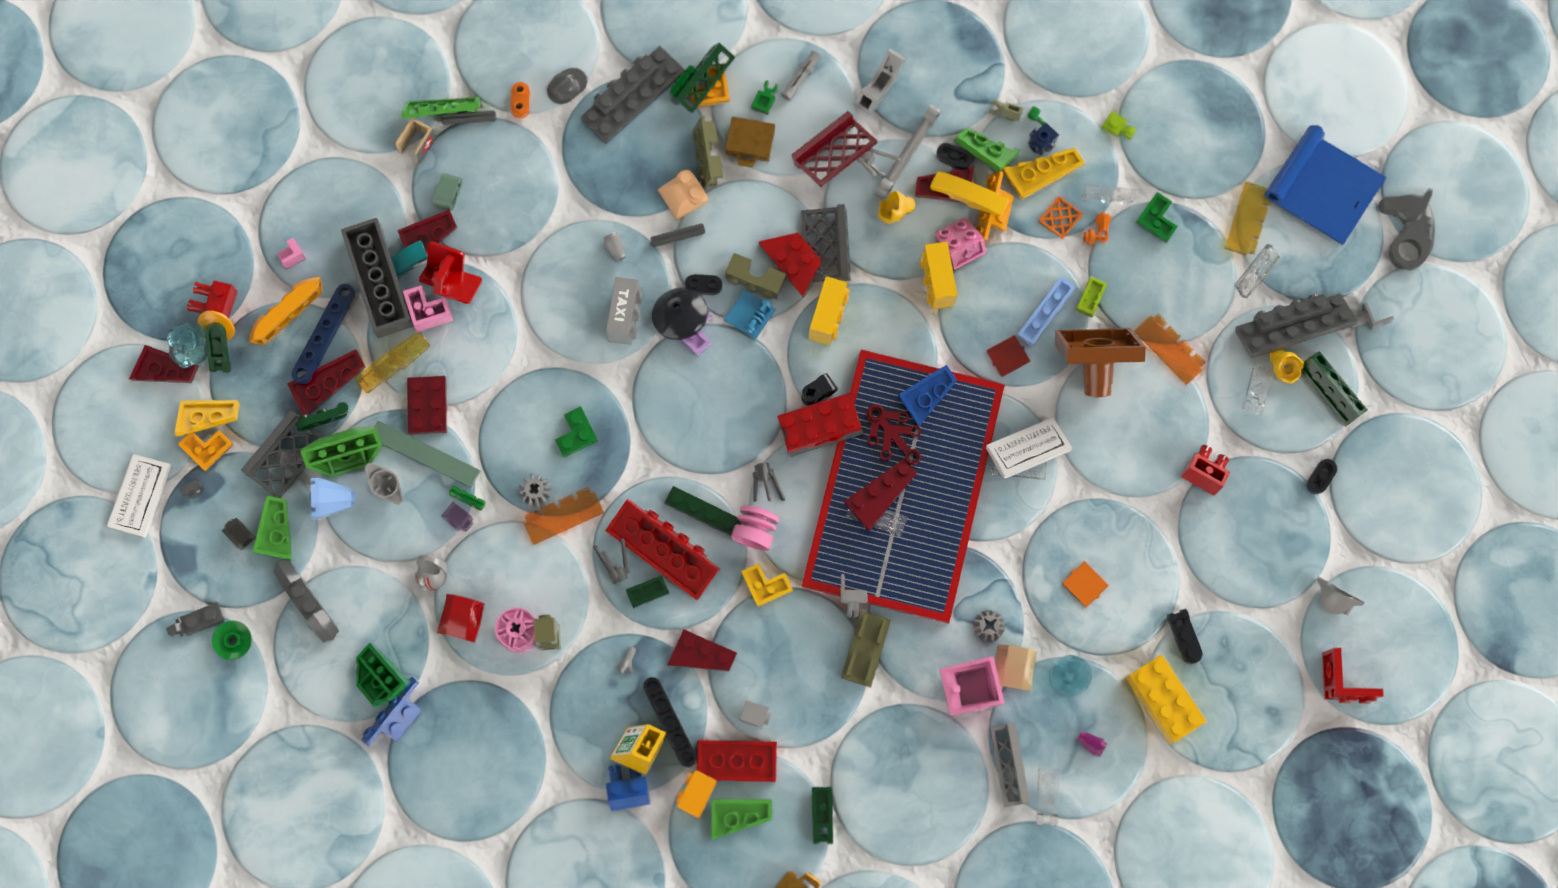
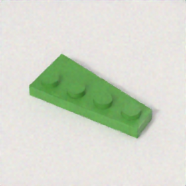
[402,97,481,119]

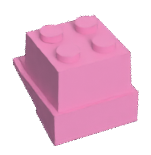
[939,656,1004,716]

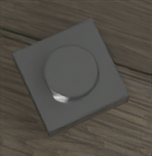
[179,479,205,499]

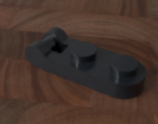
[1167,608,1203,664]

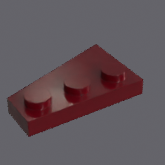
[667,629,737,672]

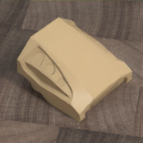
[994,644,1037,692]

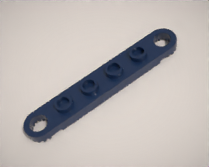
[292,284,356,385]

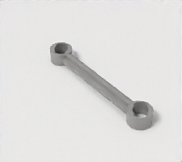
[875,104,941,199]

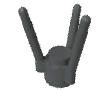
[752,462,785,502]
[593,538,630,584]

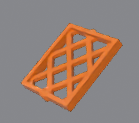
[1038,196,1083,239]

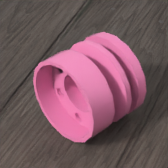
[731,505,779,551]
[495,608,536,653]

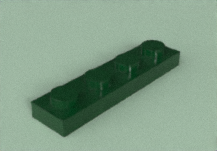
[664,486,741,536]

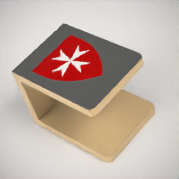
[395,118,437,163]

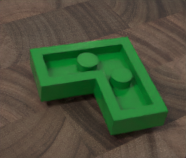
[1135,192,1178,243]
[555,406,598,458]

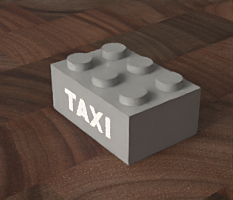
[606,277,643,345]

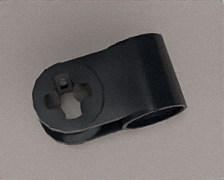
[801,373,838,406]

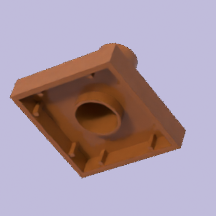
[1055,328,1146,397]

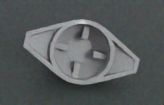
[365,463,404,505]
[1317,576,1365,616]

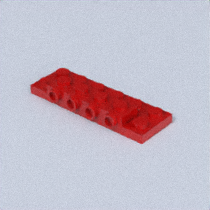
[605,499,721,600]

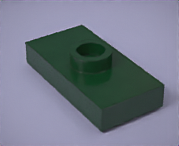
[626,575,669,609]

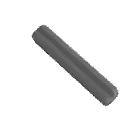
[441,110,496,125]
[651,223,705,247]

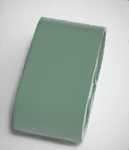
[433,173,462,211]

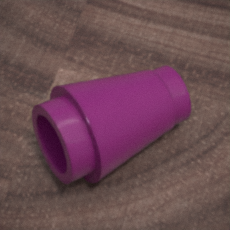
[1076,731,1108,757]

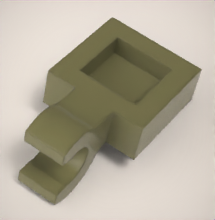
[989,100,1024,121]

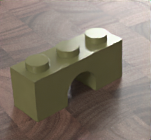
[725,253,786,299]
[534,615,561,650]

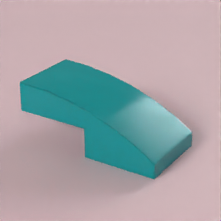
[392,241,427,275]

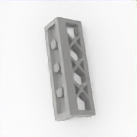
[990,723,1030,807]

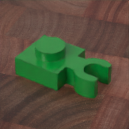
[751,80,778,115]

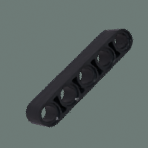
[643,677,697,768]

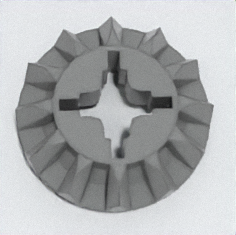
[974,610,1005,641]

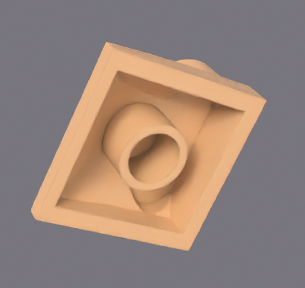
[658,170,709,220]

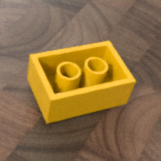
[919,242,958,310]
[809,276,850,346]

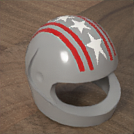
[415,555,447,591]

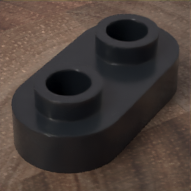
[936,143,972,170]
[685,274,722,295]
[1306,459,1337,495]

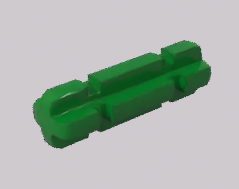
[669,65,695,96]
[449,486,486,511]

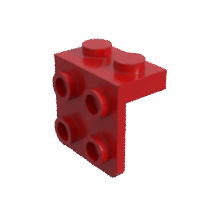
[419,241,465,287]
[432,253,482,304]

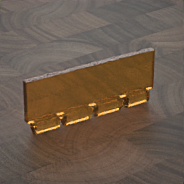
[1134,314,1206,385]
[524,487,604,545]

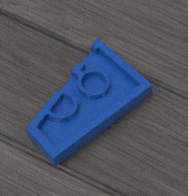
[898,365,957,426]

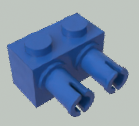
[606,764,650,811]

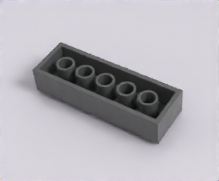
[341,218,414,338]

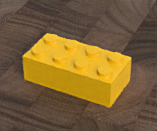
[1125,654,1207,745]

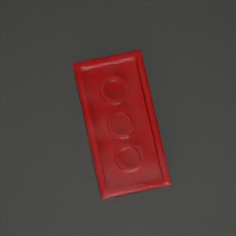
[696,740,777,782]

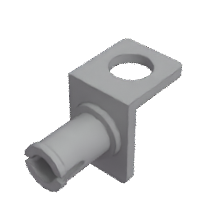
[1350,302,1394,330]
[840,574,868,618]

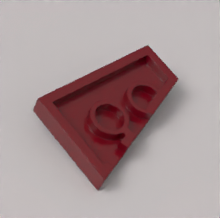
[915,166,974,203]
[397,209,457,253]
[129,345,199,383]

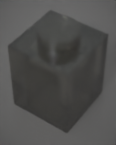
[222,517,256,550]

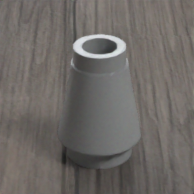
[603,232,626,261]

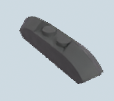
[273,560,339,642]

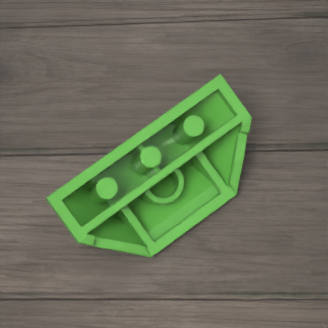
[300,427,382,477]

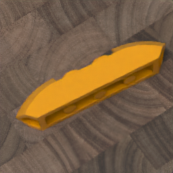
[248,277,322,345]

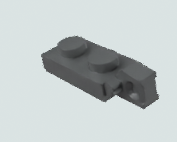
[166,602,225,636]

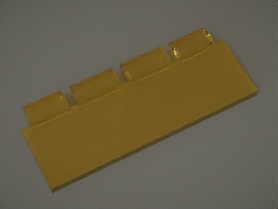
[1224,181,1270,255]

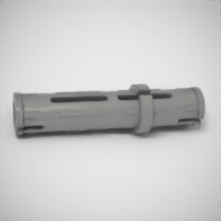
[781,50,821,101]

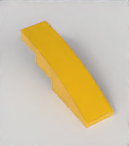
[930,171,1009,216]

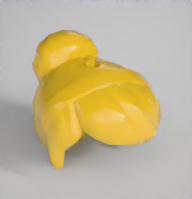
[878,191,915,224]
[1269,349,1304,384]

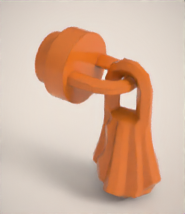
[1083,212,1111,245]

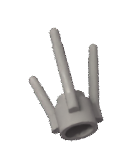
[856,148,901,178]

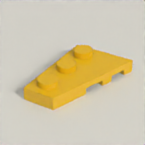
[174,400,240,437]

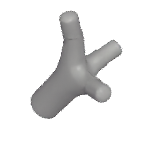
[615,646,636,674]

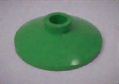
[212,621,252,660]

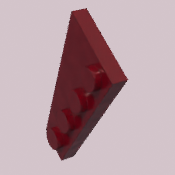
[844,458,917,533]

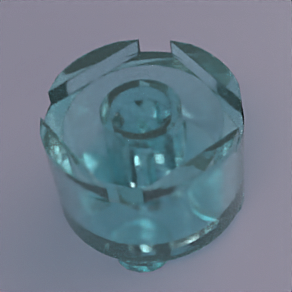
[167,322,208,368]
[1049,655,1092,697]

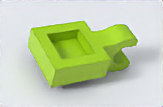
[1102,111,1136,140]

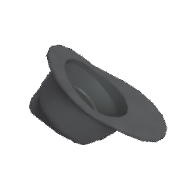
[547,68,588,104]

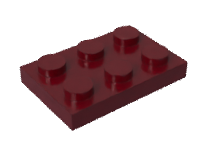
[407,376,447,435]

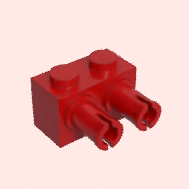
[187,280,238,318]
[1181,444,1230,496]

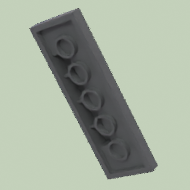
[580,46,685,144]
[1235,293,1358,358]

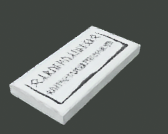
[986,417,1072,479]
[106,454,171,538]

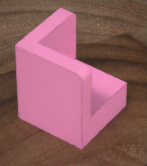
[277,238,306,270]

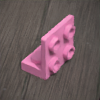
[934,218,987,270]

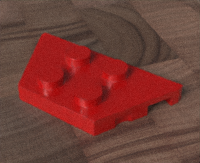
[759,232,822,297]

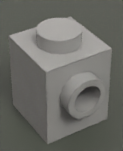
[740,700,771,728]

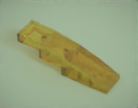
[356,331,431,393]

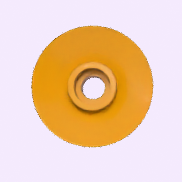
[197,311,235,341]

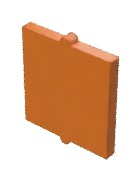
[1062,561,1109,607]

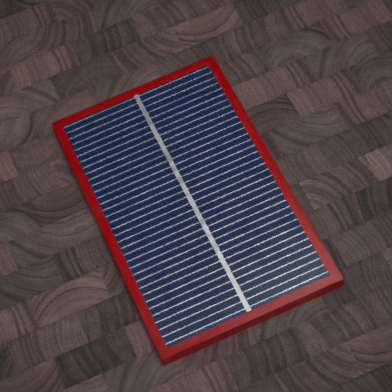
[801,349,1005,624]

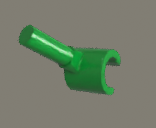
[1028,106,1045,125]

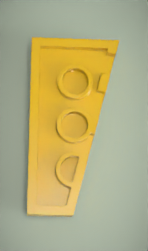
[1002,148,1085,200]

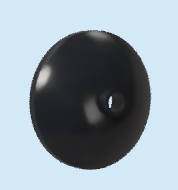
[652,288,708,340]

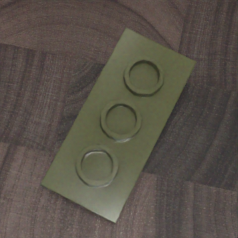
[693,116,723,190]
[841,611,891,688]

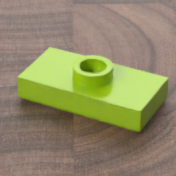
[1075,276,1108,318]

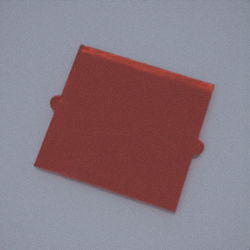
[986,335,1031,377]

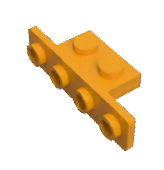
[976,171,1014,241]

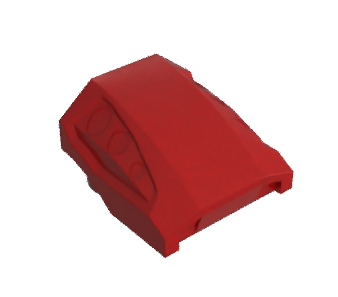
[437,594,485,643]

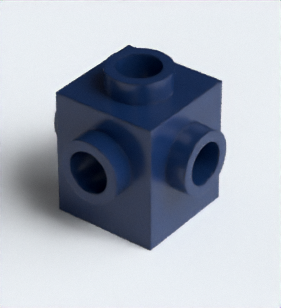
[1028,122,1059,156]

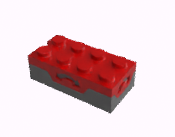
[777,393,864,457]

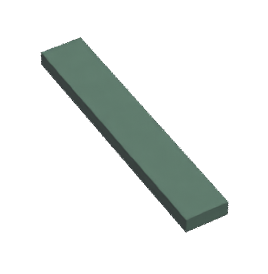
[375,421,480,488]

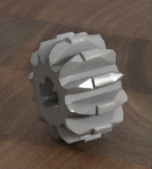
[519,474,552,507]

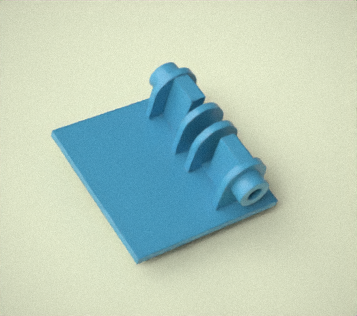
[724,289,776,340]

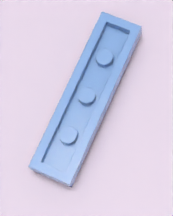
[1017,277,1076,346]

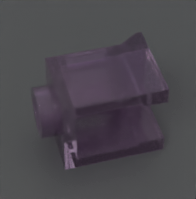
[441,501,474,532]

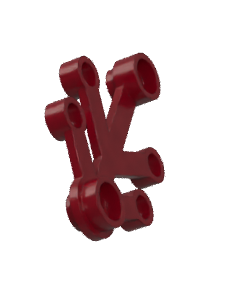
[866,404,921,465]

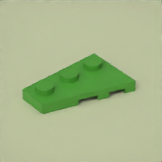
[955,128,1021,172]
[253,495,292,561]
[711,799,772,840]

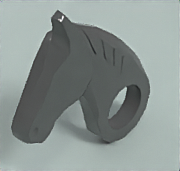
[1378,188,1435,270]

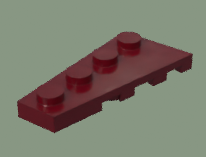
[287,349,366,415]

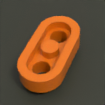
[510,82,530,119]

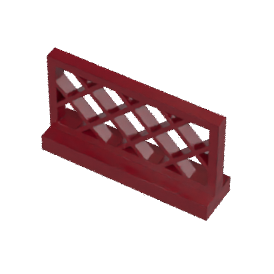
[791,111,878,187]

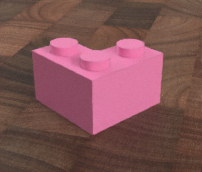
[403,286,454,332]

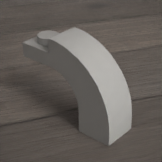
[854,48,906,114]

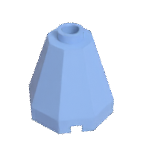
[311,478,355,519]

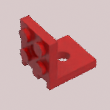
[1322,648,1384,704]

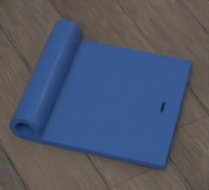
[1265,125,1386,245]

